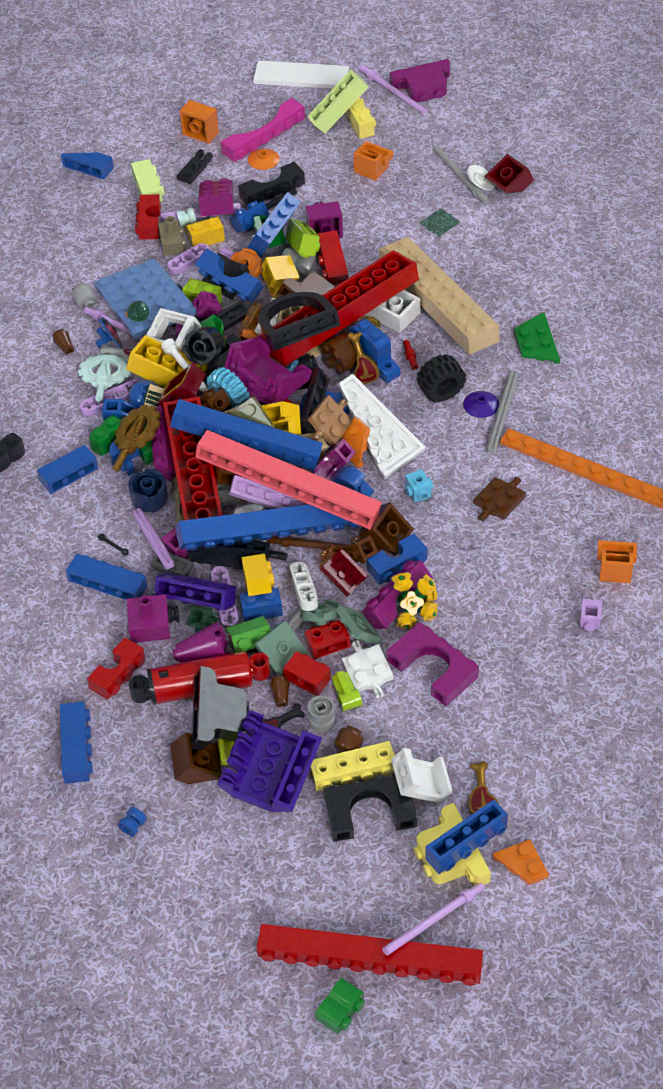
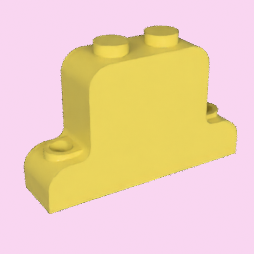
[413,803,491,885]

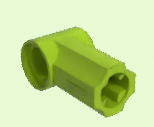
[332,671,362,712]

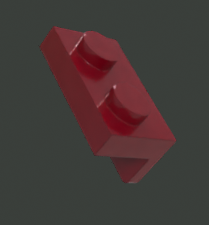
[320,549,368,597]

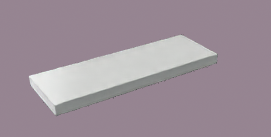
[253,60,349,89]

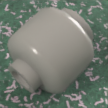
[72,283,97,308]

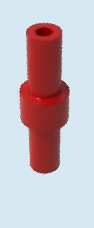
[403,340,418,370]

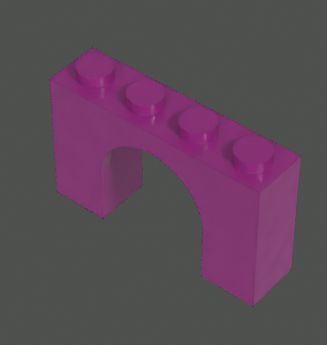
[387,622,479,707]

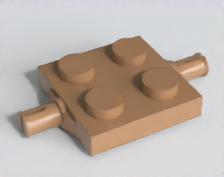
[307,395,352,446]

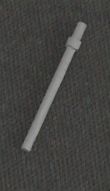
[433,145,489,205]

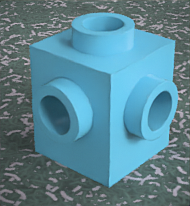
[405,469,433,503]

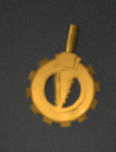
[112,405,161,472]

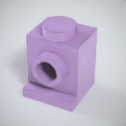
[580,599,602,631]

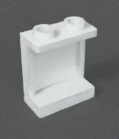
[391,748,452,803]

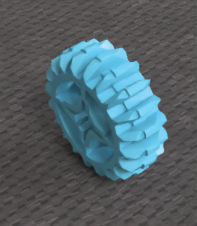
[207,367,250,410]

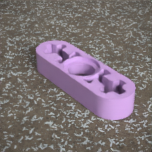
[167,243,209,274]

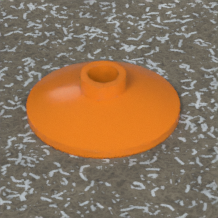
[247,148,279,170]

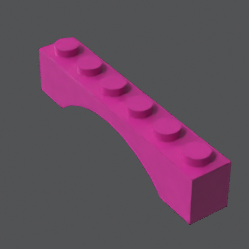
[221,98,305,162]

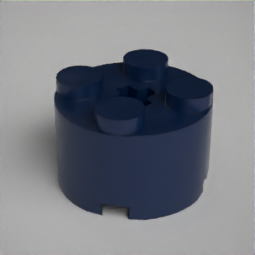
[129,469,168,513]

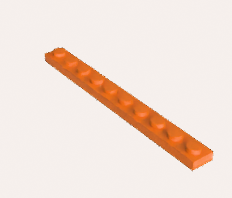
[500,428,663,509]

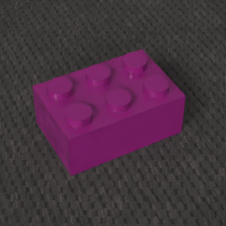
[198,178,235,217]

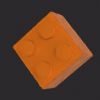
[180,100,219,144]

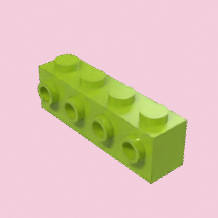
[285,219,320,258]

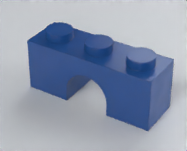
[366,533,428,585]

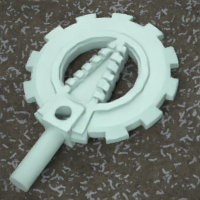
[78,354,131,402]

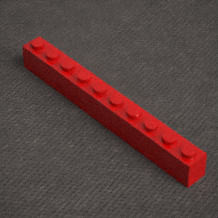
[257,924,483,986]

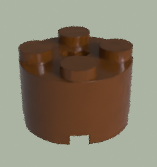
[320,333,357,376]

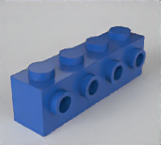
[425,800,508,874]

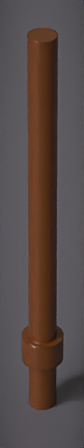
[267,536,381,552]

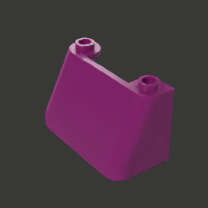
[224,336,312,405]

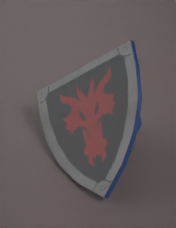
[95,317,123,349]

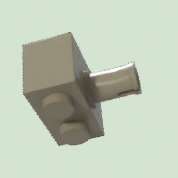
[158,216,186,256]

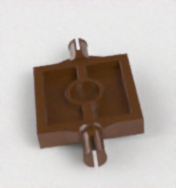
[473,476,526,522]

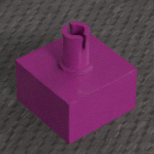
[305,201,343,239]
[127,594,171,643]

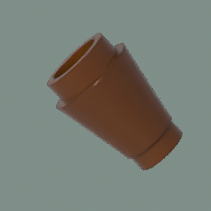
[53,329,74,355]
[270,676,290,707]

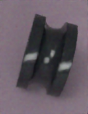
[168,605,180,623]

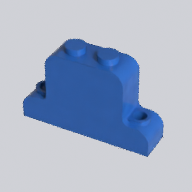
[349,318,401,384]

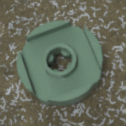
[302,599,340,625]

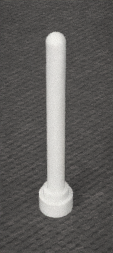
[161,338,209,393]

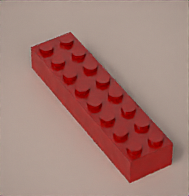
[163,397,223,520]

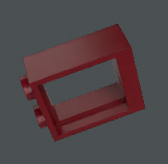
[158,362,206,409]

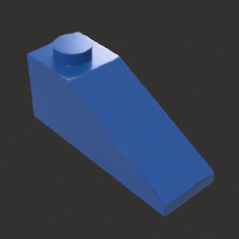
[61,152,114,180]

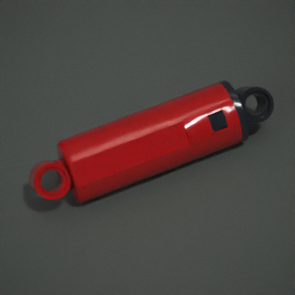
[128,651,270,705]

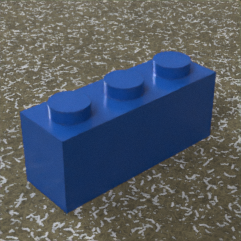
[37,445,98,494]

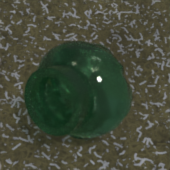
[125,300,150,322]

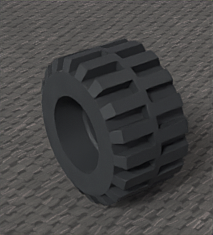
[416,354,466,403]

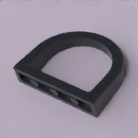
[258,292,340,351]
[260,367,330,434]

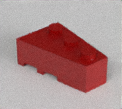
[317,230,349,285]

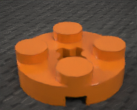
[230,248,263,278]

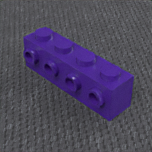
[155,572,236,611]

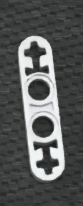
[290,562,318,611]

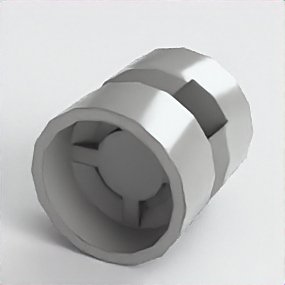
[308,695,335,733]

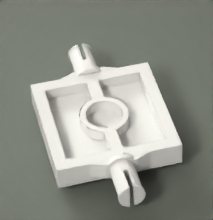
[341,641,394,698]

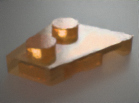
[238,301,263,333]

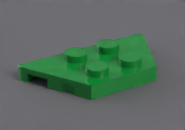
[514,312,560,364]

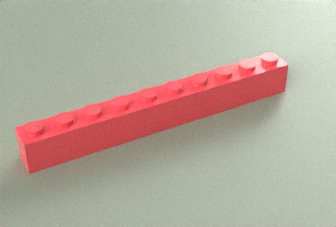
[196,430,382,530]

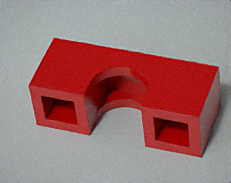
[135,194,161,240]
[87,637,145,700]

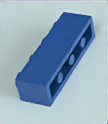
[66,553,147,600]
[60,701,93,784]

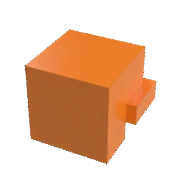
[353,141,394,181]
[597,540,637,583]

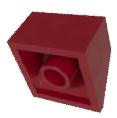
[484,154,534,193]

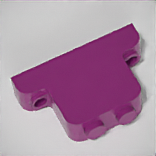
[389,59,450,102]

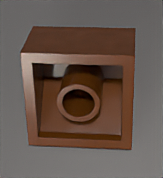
[358,502,414,556]
[170,732,222,784]

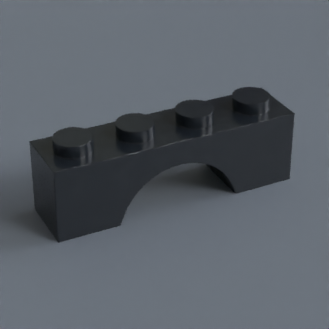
[238,161,305,206]

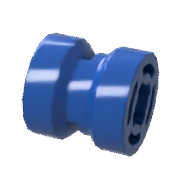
[117,807,147,837]

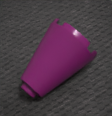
[173,622,230,663]

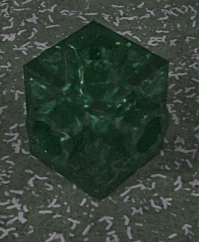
[186,605,219,633]

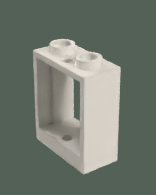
[147,308,202,353]

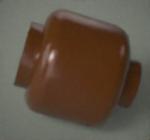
[333,726,364,754]

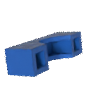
[195,248,264,303]

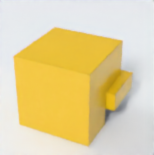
[262,255,300,298]
[262,401,301,435]

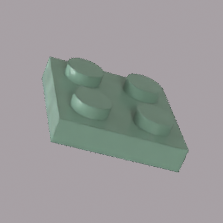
[335,605,383,645]

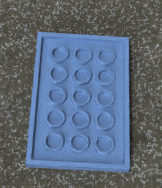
[93,259,197,339]

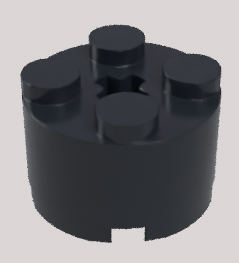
[183,327,226,365]

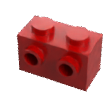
[304,620,351,660]
[283,651,331,696]

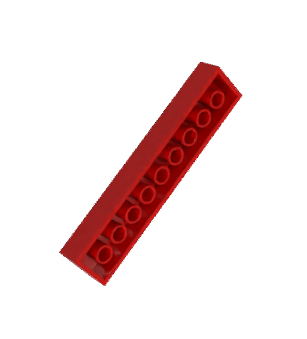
[259,250,419,366]

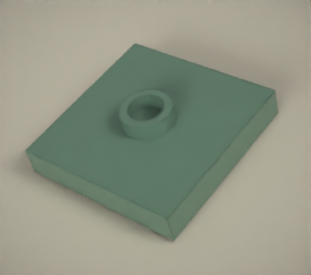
[254,620,308,676]

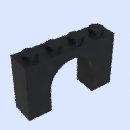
[323,775,417,842]

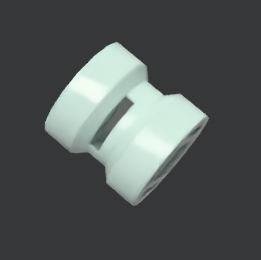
[177,207,197,227]

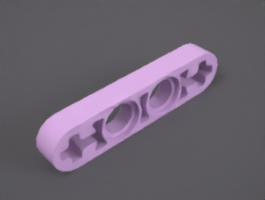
[80,379,140,416]
[211,566,239,630]

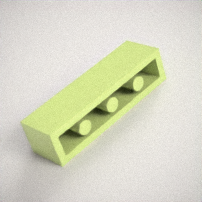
[308,69,369,133]

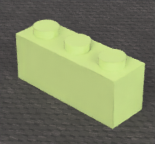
[131,159,165,202]

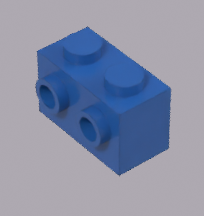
[229,200,270,233]
[240,588,283,622]

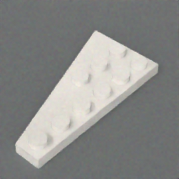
[339,374,426,480]

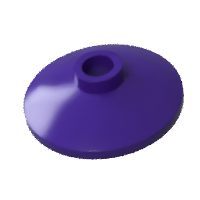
[463,391,499,418]

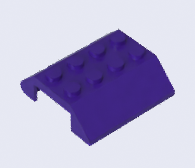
[217,711,322,812]

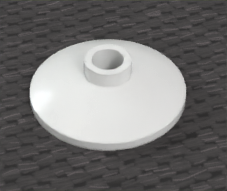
[467,165,495,191]

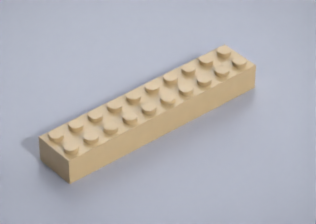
[379,237,500,355]

